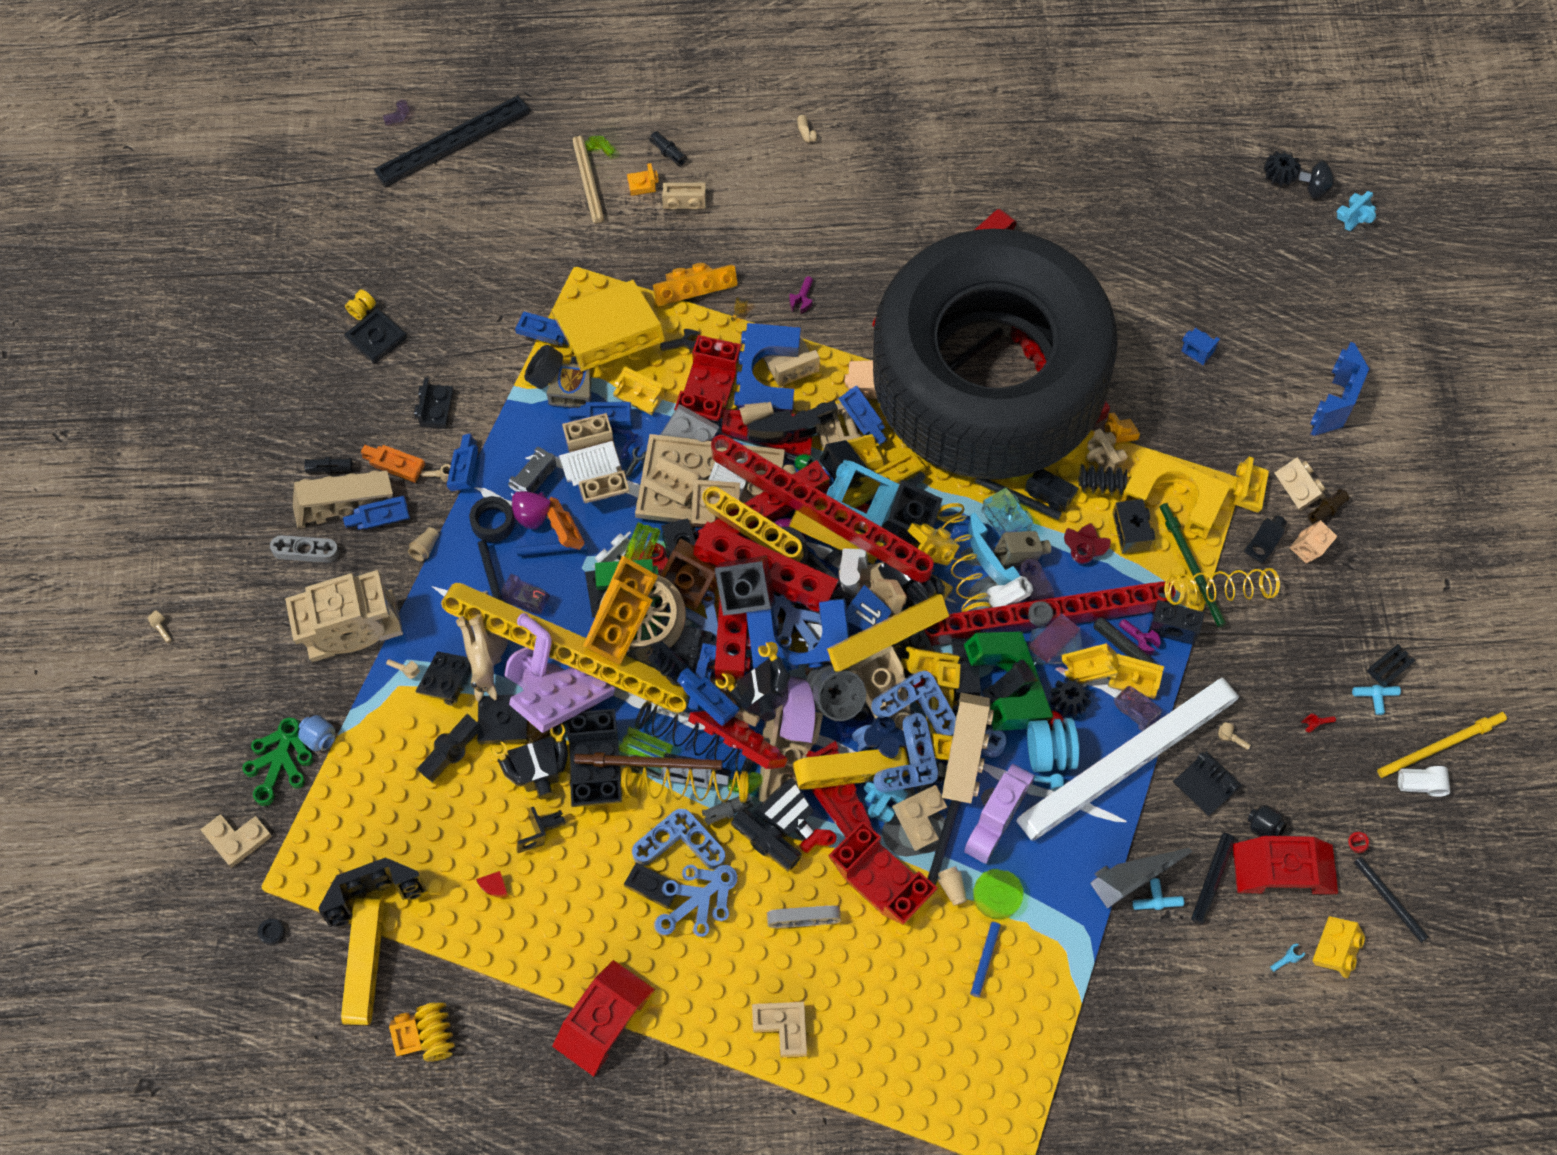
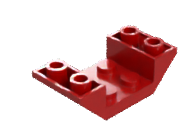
[674,335,741,421]
[828,821,938,925]
[1232,836,1338,894]
[552,960,655,1077]

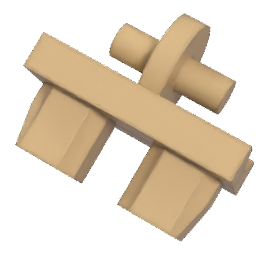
[1086,429,1127,473]

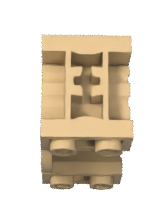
[285,570,403,662]

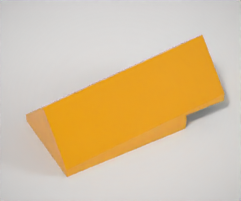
[583,556,658,665]

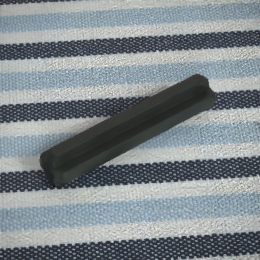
[1093,617,1154,663]

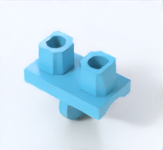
[1337,191,1376,231]
[864,778,908,823]

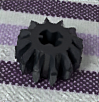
[1264,150,1301,187]
[905,574,945,607]
[1050,676,1091,719]

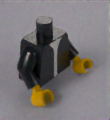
[716,642,790,721]
[491,723,568,800]

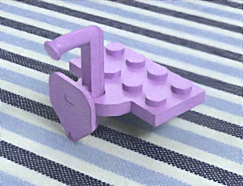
[505,613,615,733]

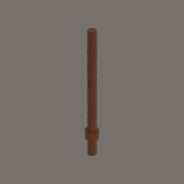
[574,752,723,770]

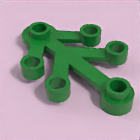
[242,718,313,806]

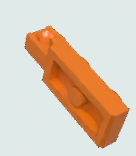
[361,445,425,483]
[547,497,585,550]

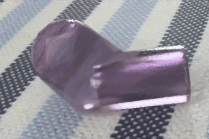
[383,100,410,125]

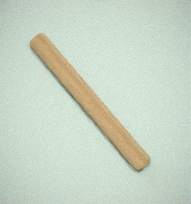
[572,136,604,223]

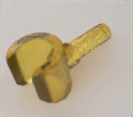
[731,297,748,322]

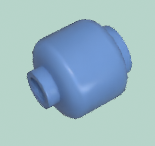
[298,715,335,751]

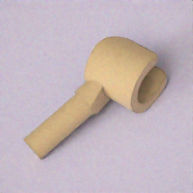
[421,464,451,482]
[148,610,172,643]
[386,659,420,679]
[1218,723,1251,750]

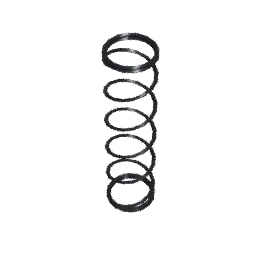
[635,701,754,774]

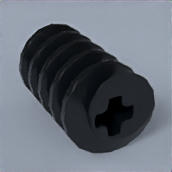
[1078,464,1127,496]

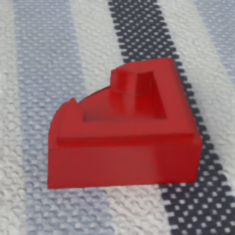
[476,871,508,898]

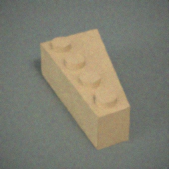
[293,471,393,529]
[942,693,994,803]

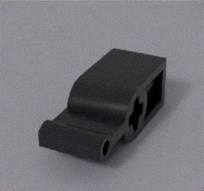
[951,638,981,701]

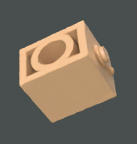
[845,360,877,399]
[1289,520,1337,563]

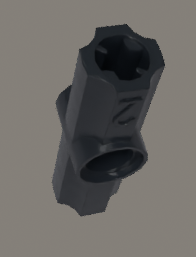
[417,714,482,783]
[731,808,802,872]

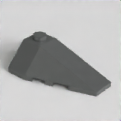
[1090,848,1192,909]

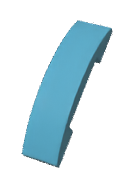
[968,512,1020,585]

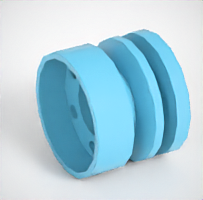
[1027,718,1080,772]

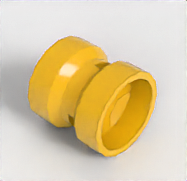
[345,289,376,320]

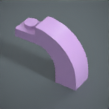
[779,676,815,743]

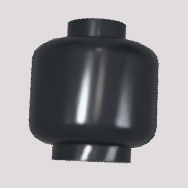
[1248,805,1287,837]

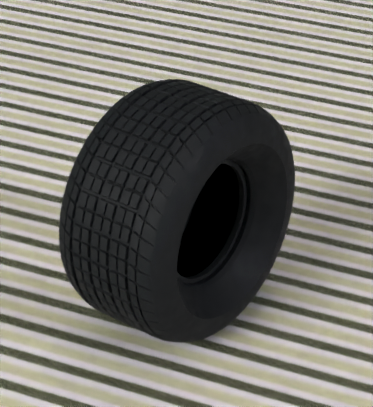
[873,229,1118,479]

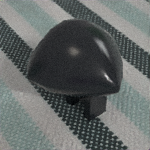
[1299,160,1334,200]

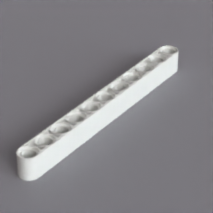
[1016,678,1239,841]

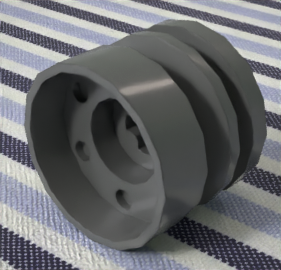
[806,663,866,721]

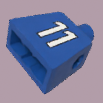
[847,585,892,636]

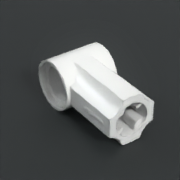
[987,576,1033,607]
[1398,766,1450,797]

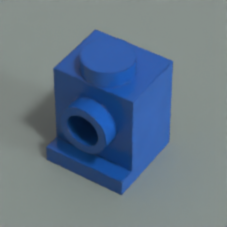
[1182,328,1220,365]

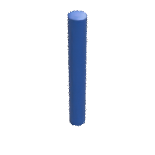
[516,540,587,556]
[970,922,1001,997]

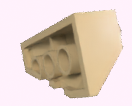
[849,645,911,748]
[758,705,823,802]

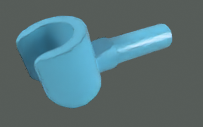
[1033,774,1064,791]
[1270,944,1305,972]

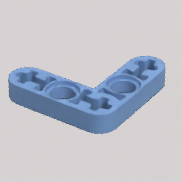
[871,671,956,735]
[874,713,938,793]
[632,809,725,870]

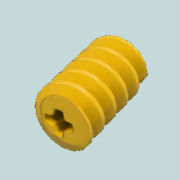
[415,1002,455,1062]

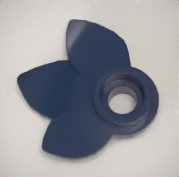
[864,717,907,758]

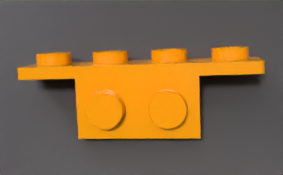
[653,263,737,306]

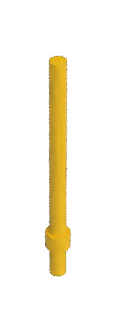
[1377,712,1507,778]

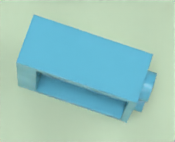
[827,460,900,526]

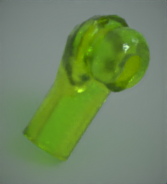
[585,136,616,157]
[728,772,762,794]

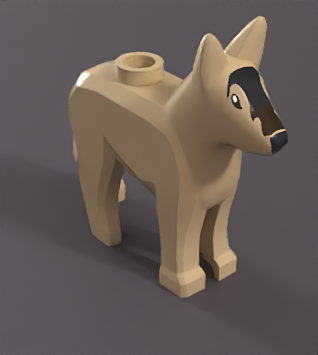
[456,591,508,702]

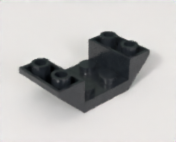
[566,709,622,807]
[318,857,427,927]

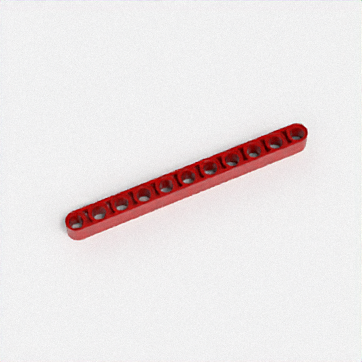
[711,435,933,582]
[924,581,1176,646]

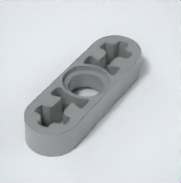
[270,535,339,563]
[767,905,841,928]

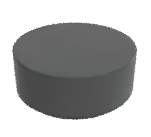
[1028,601,1053,626]

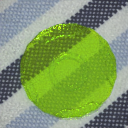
[973,869,1023,919]

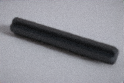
[1191,833,1235,925]

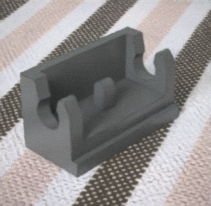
[508,447,557,493]

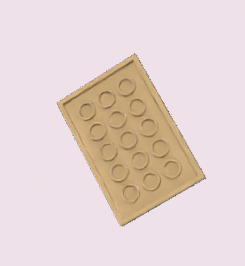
[635,434,785,524]

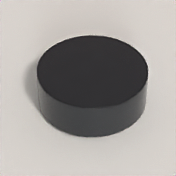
[258,918,285,945]

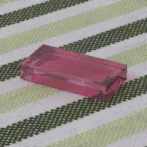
[1029,613,1080,663]

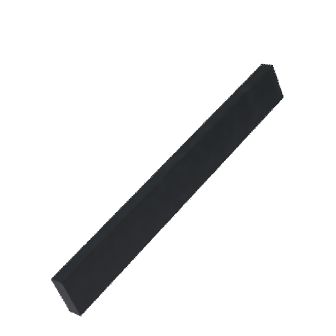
[374,95,530,187]

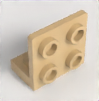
[763,337,819,387]

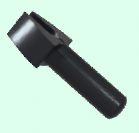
[660,329,700,354]

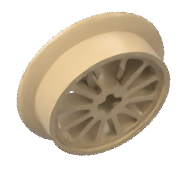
[599,574,686,655]

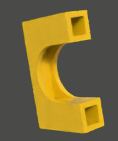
[1121,448,1231,539]

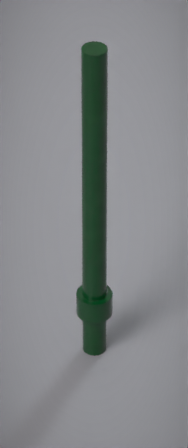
[1159,503,1226,628]

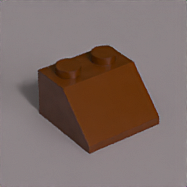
[660,539,717,609]

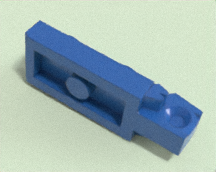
[515,311,570,346]
[838,385,888,446]
[568,402,631,426]
[447,433,478,491]
[343,496,410,530]
[688,643,716,711]
[677,668,740,726]

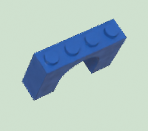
[734,323,801,414]
[746,599,850,670]

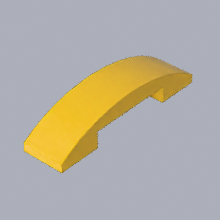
[926,661,961,761]

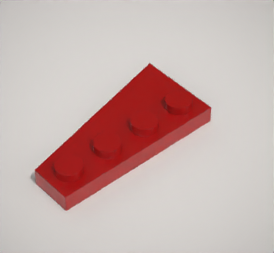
[722,409,812,456]
[688,711,788,769]
[807,741,873,838]

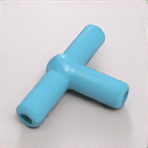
[1352,685,1401,715]
[1133,878,1184,910]

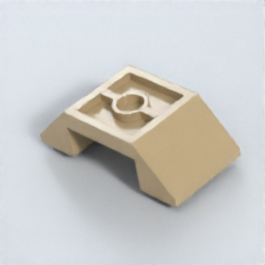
[562,413,630,503]

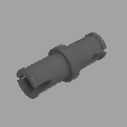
[702,793,754,825]

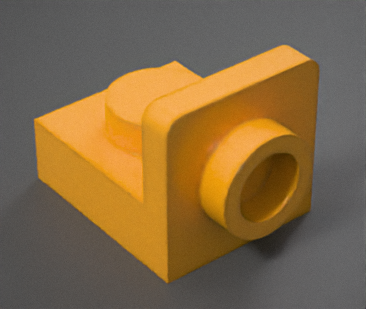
[627,163,659,196]
[1105,412,1140,444]
[389,1012,422,1057]

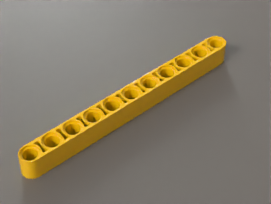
[441,583,690,713]

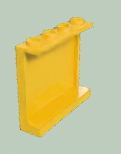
[551,280,664,372]

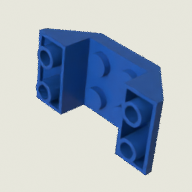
[1310,342,1369,436]

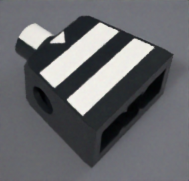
[753,777,814,840]

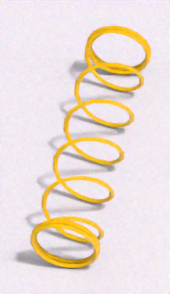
[936,503,992,612]
[1165,568,1280,605]
[621,766,749,803]

